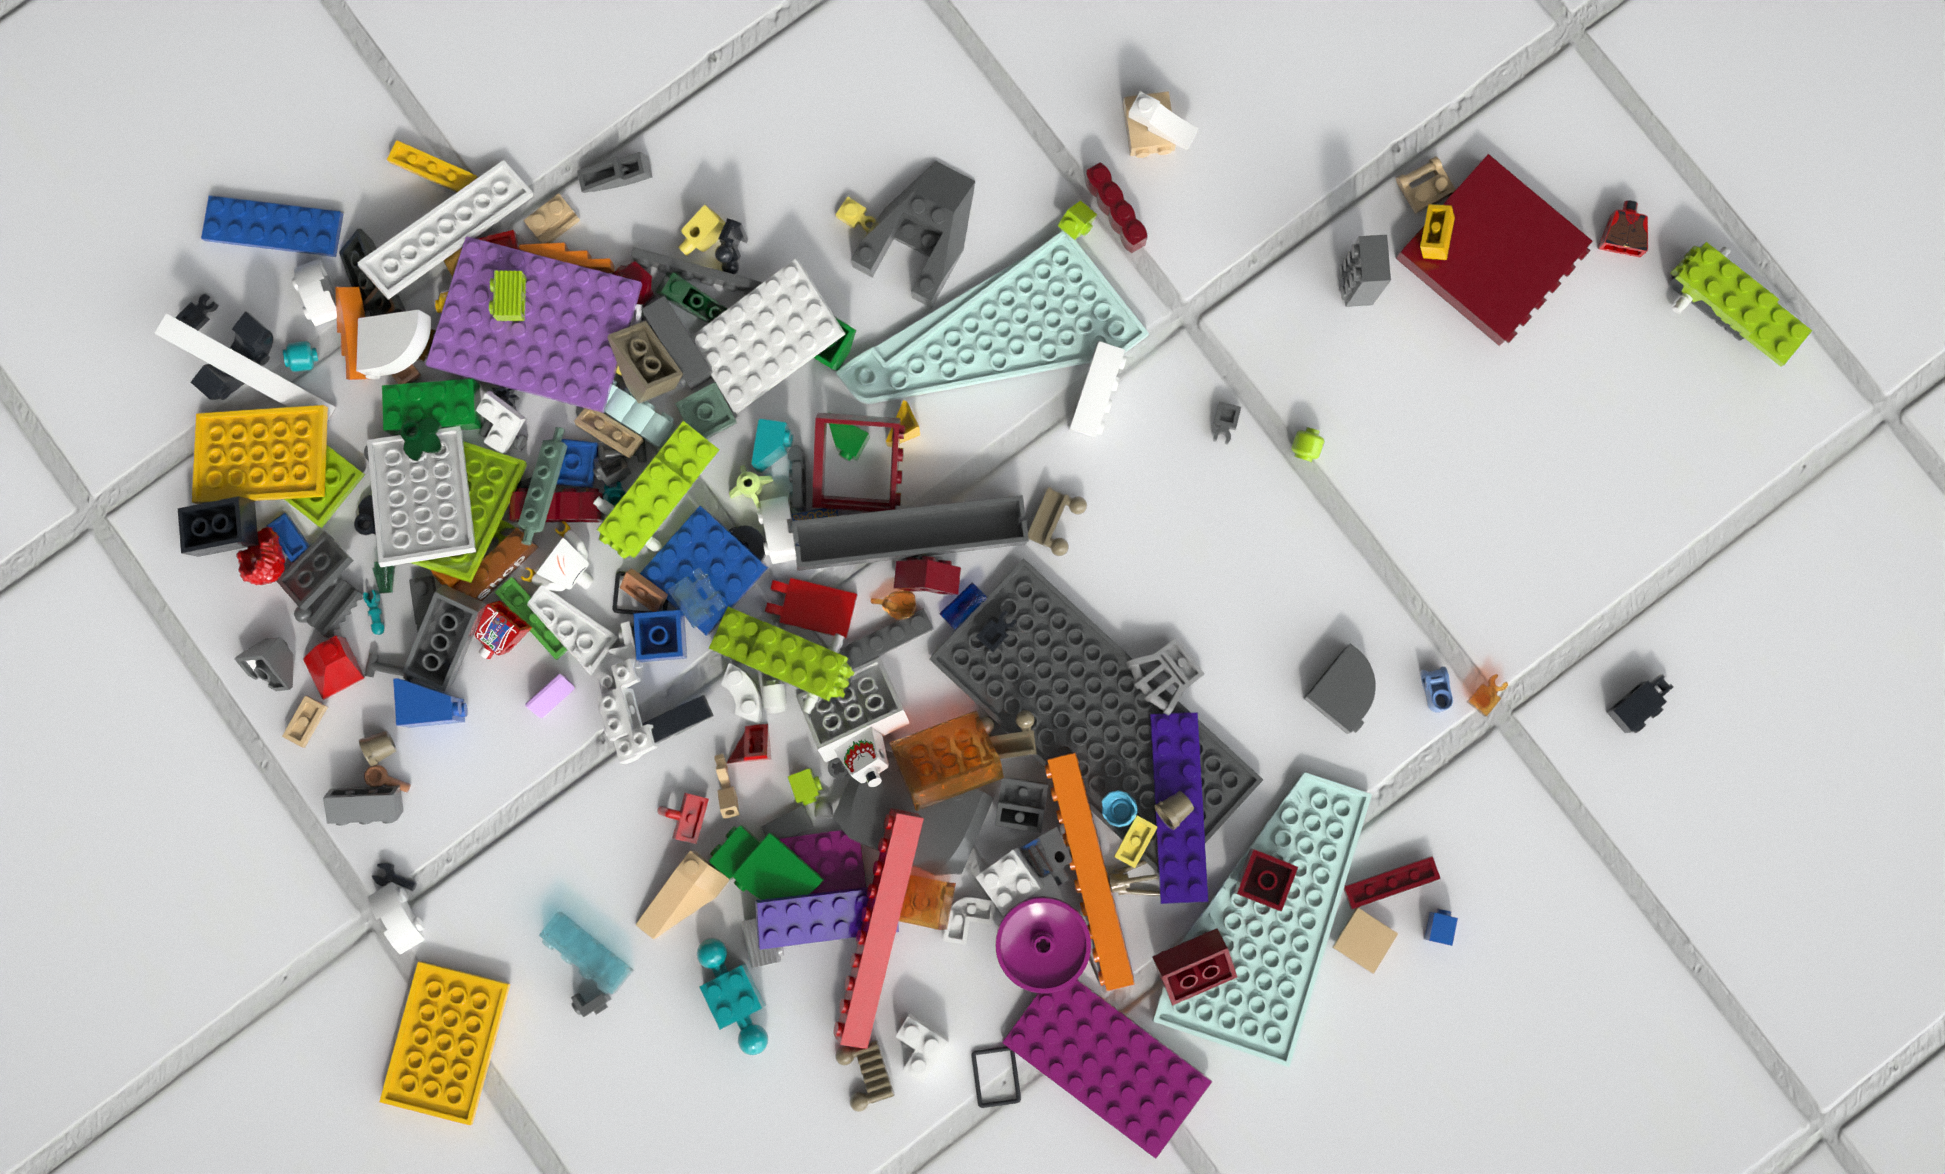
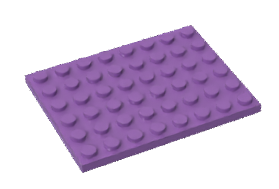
[426,236,642,413]

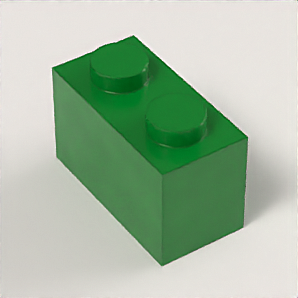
[709,825,761,880]

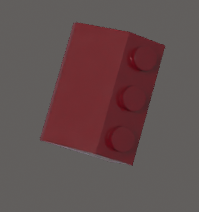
[1152,928,1237,1006]

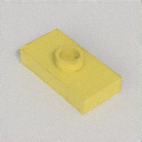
[1114,815,1157,868]

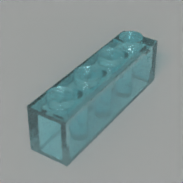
[539,912,634,994]

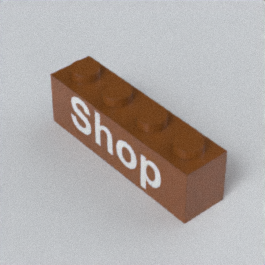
[453,527,539,602]

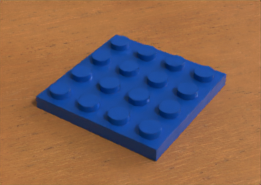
[640,506,769,636]

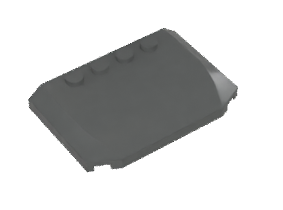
[832,750,994,876]

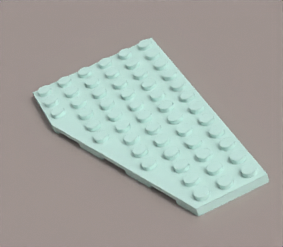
[1152,772,1372,1067]

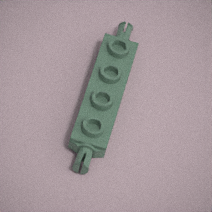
[518,427,567,545]

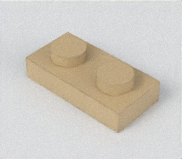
[282,696,328,748]

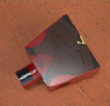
[1598,200,1648,258]

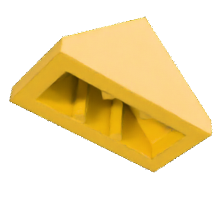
[886,400,920,447]

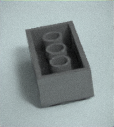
[1339,235,1391,307]
[402,584,487,692]

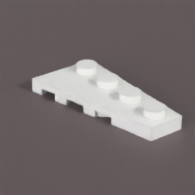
[527,585,618,676]

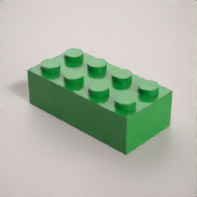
[382,379,482,436]

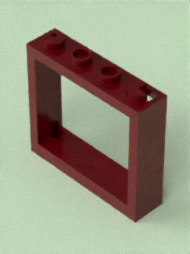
[812,412,905,512]

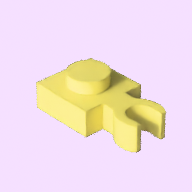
[835,197,876,232]

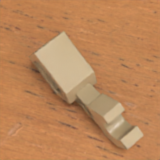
[714,754,740,819]

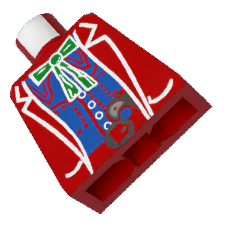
[475,600,532,659]

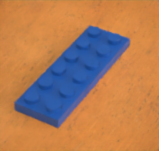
[201,196,344,257]

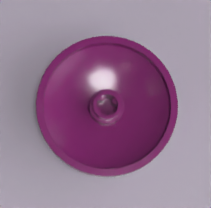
[995,896,1091,993]

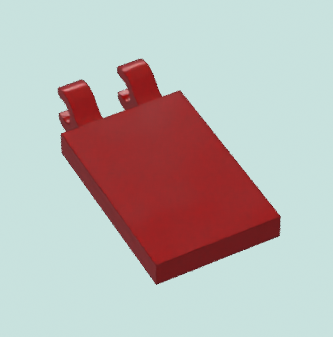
[765,578,858,639]

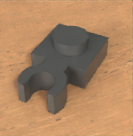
[1213,401,1241,445]

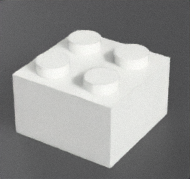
[976,847,1045,916]

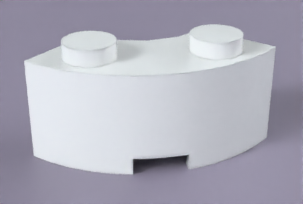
[292,259,336,326]
[757,496,798,564]
[721,663,763,724]
[368,882,425,954]

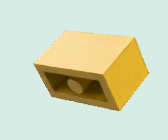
[1420,204,1455,260]

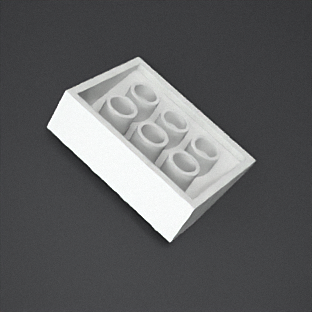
[796,657,910,763]

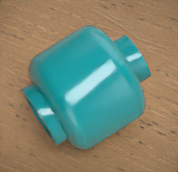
[283,341,318,372]

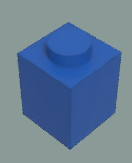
[1424,908,1458,946]

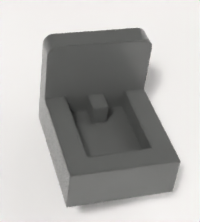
[593,457,631,486]
[571,991,612,1017]

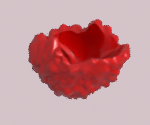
[236,526,285,585]

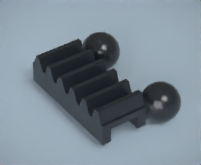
[715,218,748,274]

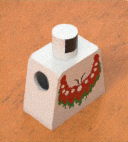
[834,726,889,787]

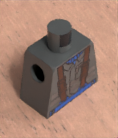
[1020,827,1072,886]

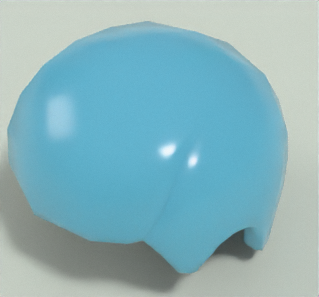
[1101,790,1137,827]

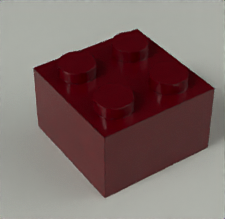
[1233,849,1298,912]

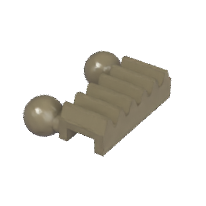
[1028,487,1087,556]
[976,710,1037,761]
[835,1040,895,1112]

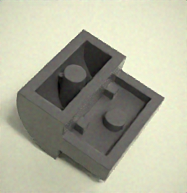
[995,776,1049,833]

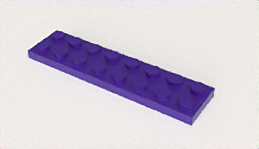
[1150,712,1208,904]

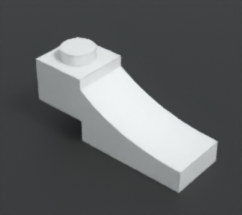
[1128,91,1199,150]

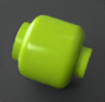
[1291,427,1325,462]

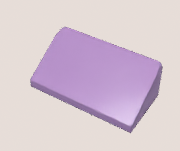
[525,674,575,718]

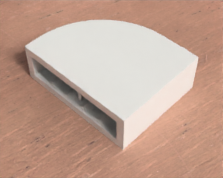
[356,310,431,379]

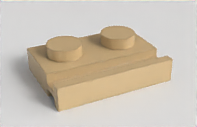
[523,193,580,244]

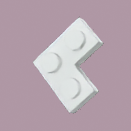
[476,391,526,454]

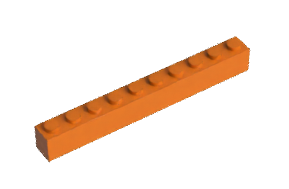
[1045,752,1135,991]

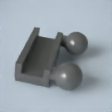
[294,574,363,638]

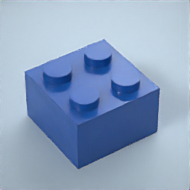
[634,610,687,662]

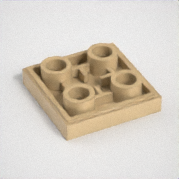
[1332,908,1398,974]

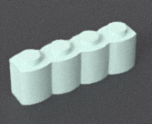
[604,380,677,449]

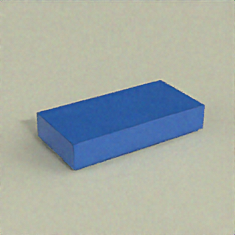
[266,513,310,563]

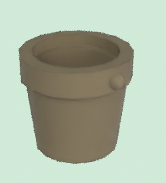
[359,730,397,767]
[1155,791,1194,830]

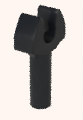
[372,863,417,891]

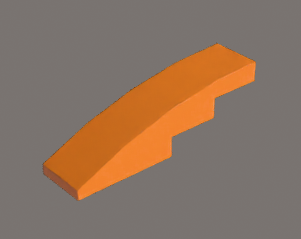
[519,243,615,273]
[335,287,369,380]

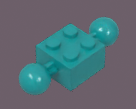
[697,938,768,1055]

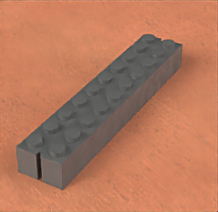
[792,495,1029,571]

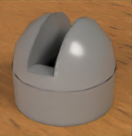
[814,801,833,819]

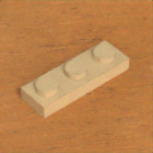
[574,408,644,459]

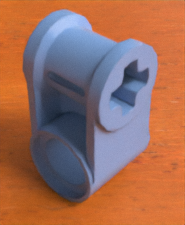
[1421,666,1453,713]

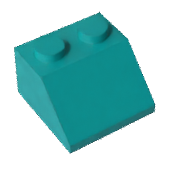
[751,419,794,473]

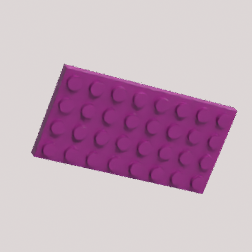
[1002,979,1212,1159]

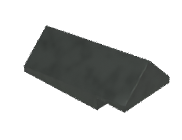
[339,229,406,316]

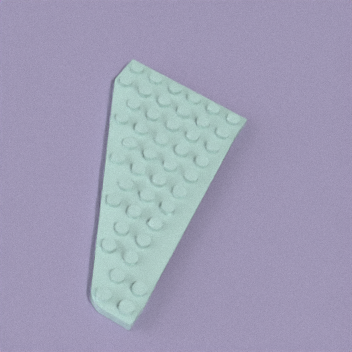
[836,231,1149,404]

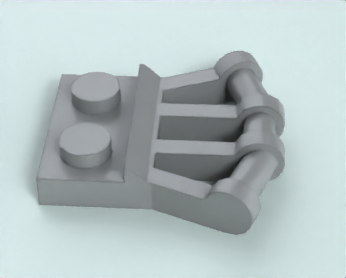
[1126,638,1204,716]

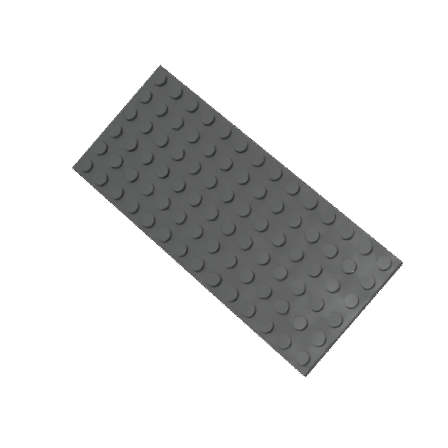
[929,559,1264,874]

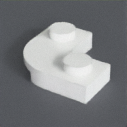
[943,897,996,945]

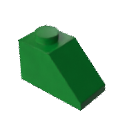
[828,412,870,461]

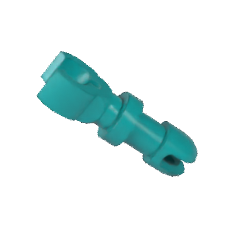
[363,590,385,635]

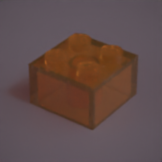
[899,874,956,930]

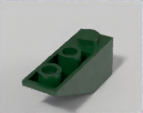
[655,272,728,324]

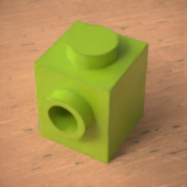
[1058,200,1098,240]
[787,768,823,806]

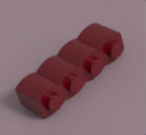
[1085,162,1148,253]
[509,488,605,523]

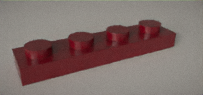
[1344,856,1441,909]

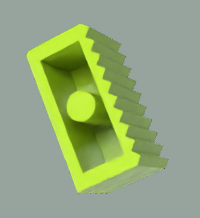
[489,270,526,321]

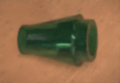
[372,561,395,594]

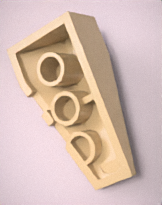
[636,850,730,939]

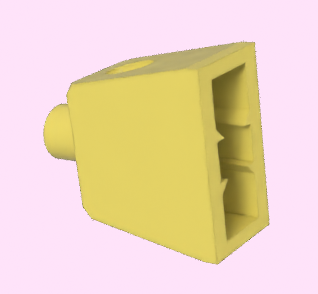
[678,205,725,256]

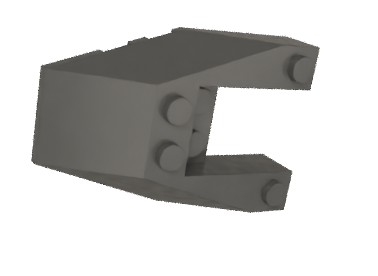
[851,161,975,308]

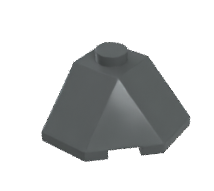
[234,637,293,691]

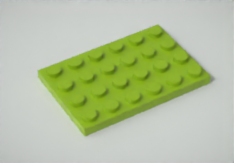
[411,441,527,583]

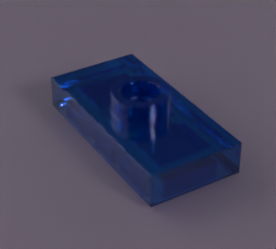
[939,582,988,630]

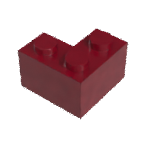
[894,556,961,595]

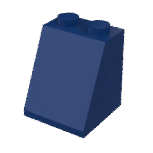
[393,678,468,728]

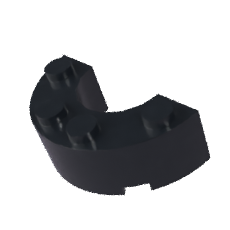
[190,311,273,400]

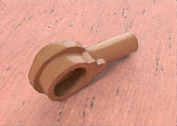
[364,765,411,793]

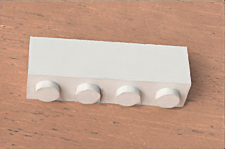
[1068,341,1127,438]

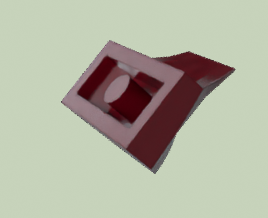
[612,261,655,308]

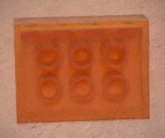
[889,710,1004,811]

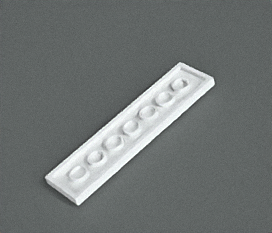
[357,160,533,299]

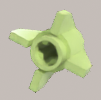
[729,465,773,509]

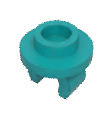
[603,482,626,505]

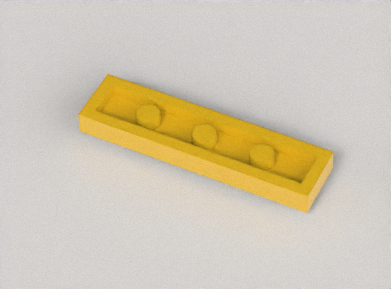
[387,140,478,192]

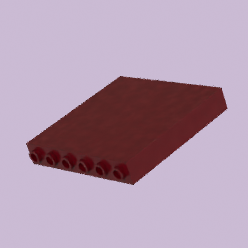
[1396,154,1593,346]

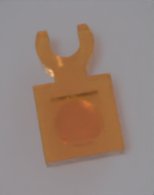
[1467,674,1508,717]

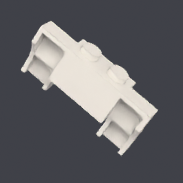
[597,658,658,764]

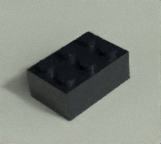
[177,496,259,557]

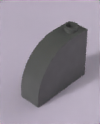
[1303,643,1376,734]

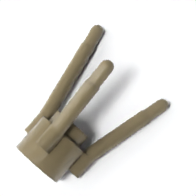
[1109,860,1160,896]

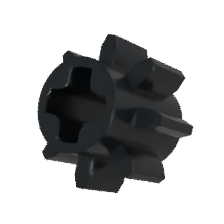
[492,386,519,409]

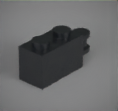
[1607,674,1674,733]

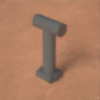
[478,419,528,451]
[598,438,647,463]
[364,653,413,681]

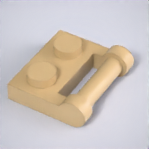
[1396,156,1456,214]

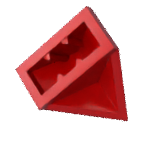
[726,724,771,764]

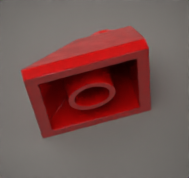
[303,635,365,700]

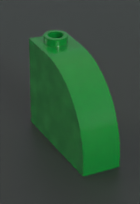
[732,833,825,900]

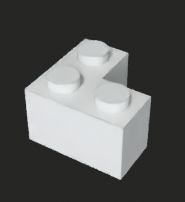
[895,1013,949,1083]

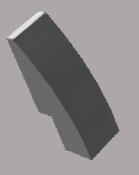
[577,152,653,193]

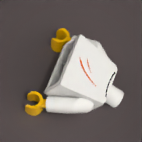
[521,521,594,591]

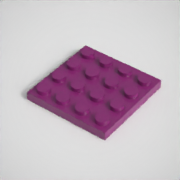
[780,830,867,894]

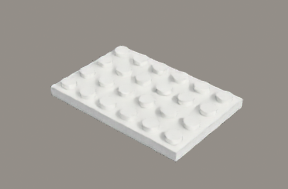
[691,258,845,413]
[367,426,476,567]

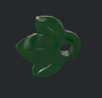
[400,418,442,461]

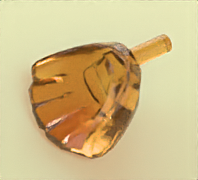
[871,590,916,620]

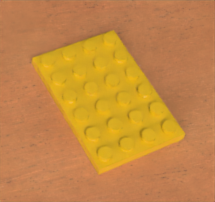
[192,405,328,504]
[379,961,511,1126]

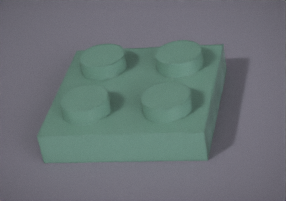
[675,382,737,439]

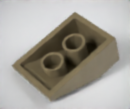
[607,321,683,404]

